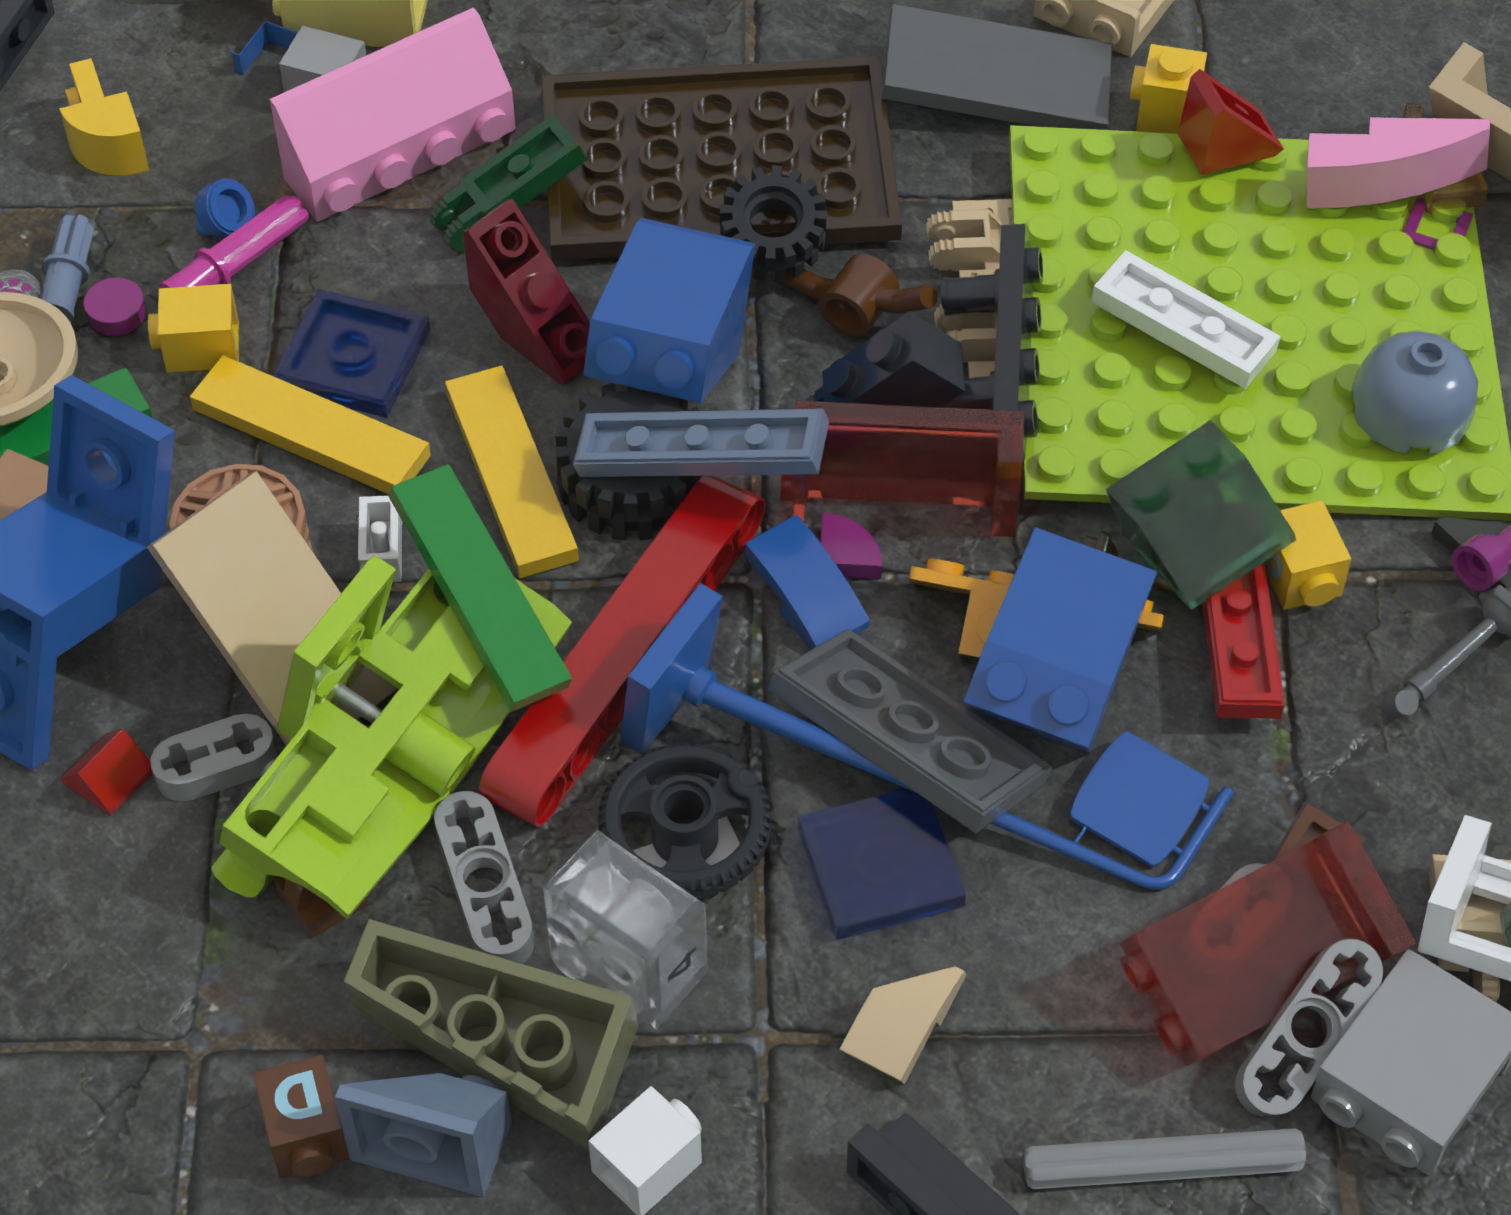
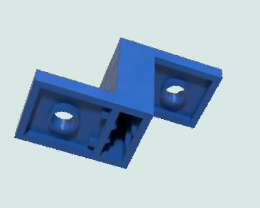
[0,375,175,771]

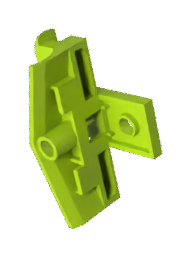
[211,554,572,919]

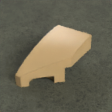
[840,966,967,1084]

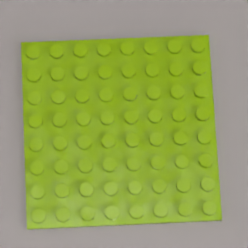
[1009,125,1511,521]

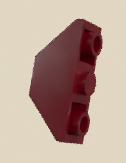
[463,198,590,384]

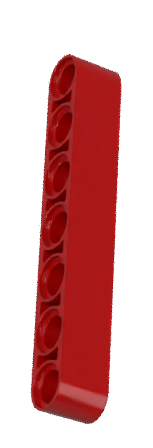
[479,475,766,827]

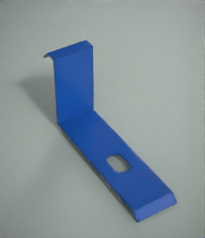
[230,21,298,75]

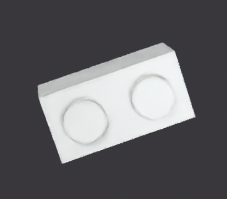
[358,496,402,582]

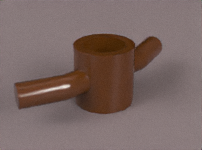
[777,254,937,337]

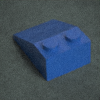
[963,527,1157,754]

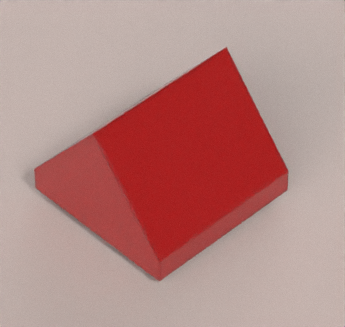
[61,728,153,816]

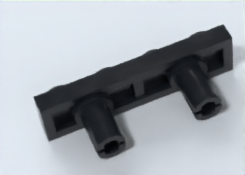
[937,224,1043,463]

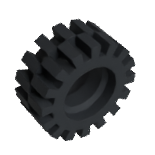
[720,165,827,282]

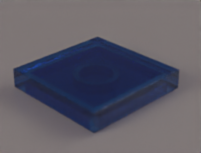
[273,289,431,418]
[798,789,966,940]

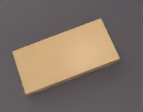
[147,471,398,746]

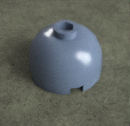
[1351,330,1478,454]

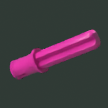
[158,195,309,292]

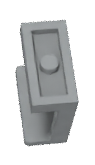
[1311,948,1511,1175]

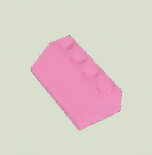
[270,8,516,222]

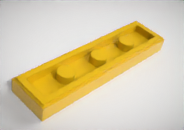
[190,355,431,494]
[445,365,579,579]

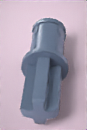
[40,214,94,322]

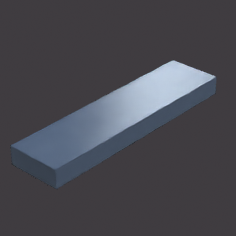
[573,409,829,477]

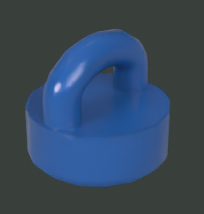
[195,178,255,239]

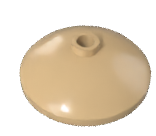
[0,292,78,427]

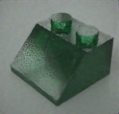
[1106,420,1296,610]

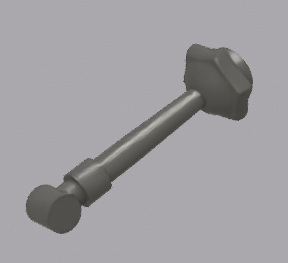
[1383,585,1511,718]

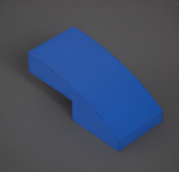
[745,514,870,650]

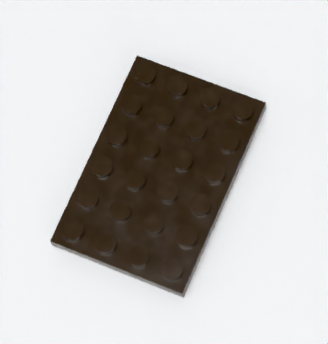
[542,56,902,261]

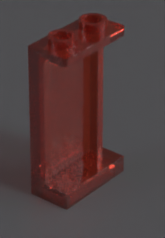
[780,401,1024,537]
[1120,821,1417,1066]

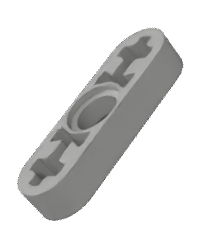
[434,791,534,964]
[1235,939,1383,1118]

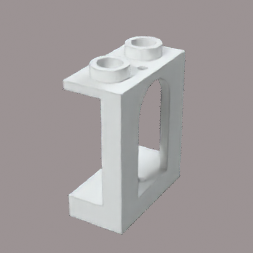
[1418,815,1511,981]

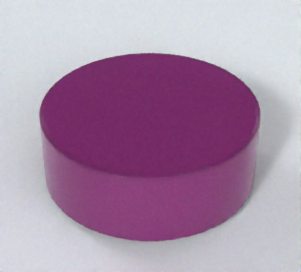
[84,277,146,336]

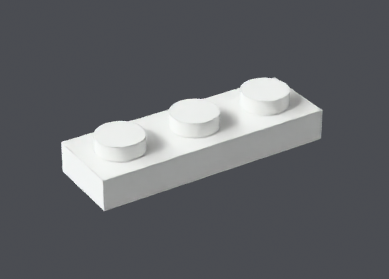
[1090,250,1281,389]

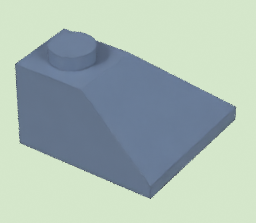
[335,1073,512,1197]

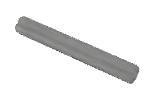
[1023,1128,1306,1189]

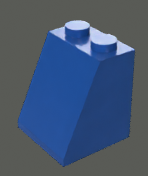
[583,218,756,403]

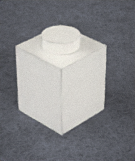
[588,1086,702,1215]

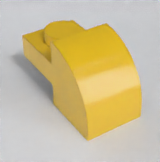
[59,58,149,176]

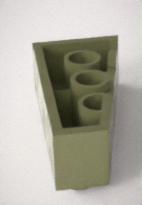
[344,919,638,1152]

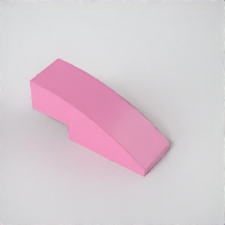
[1306,117,1490,208]

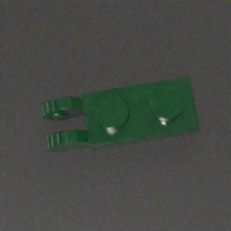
[428,114,588,253]

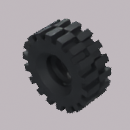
[555,383,702,541]

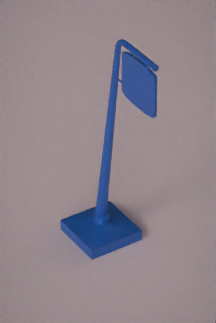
[621,583,1234,890]

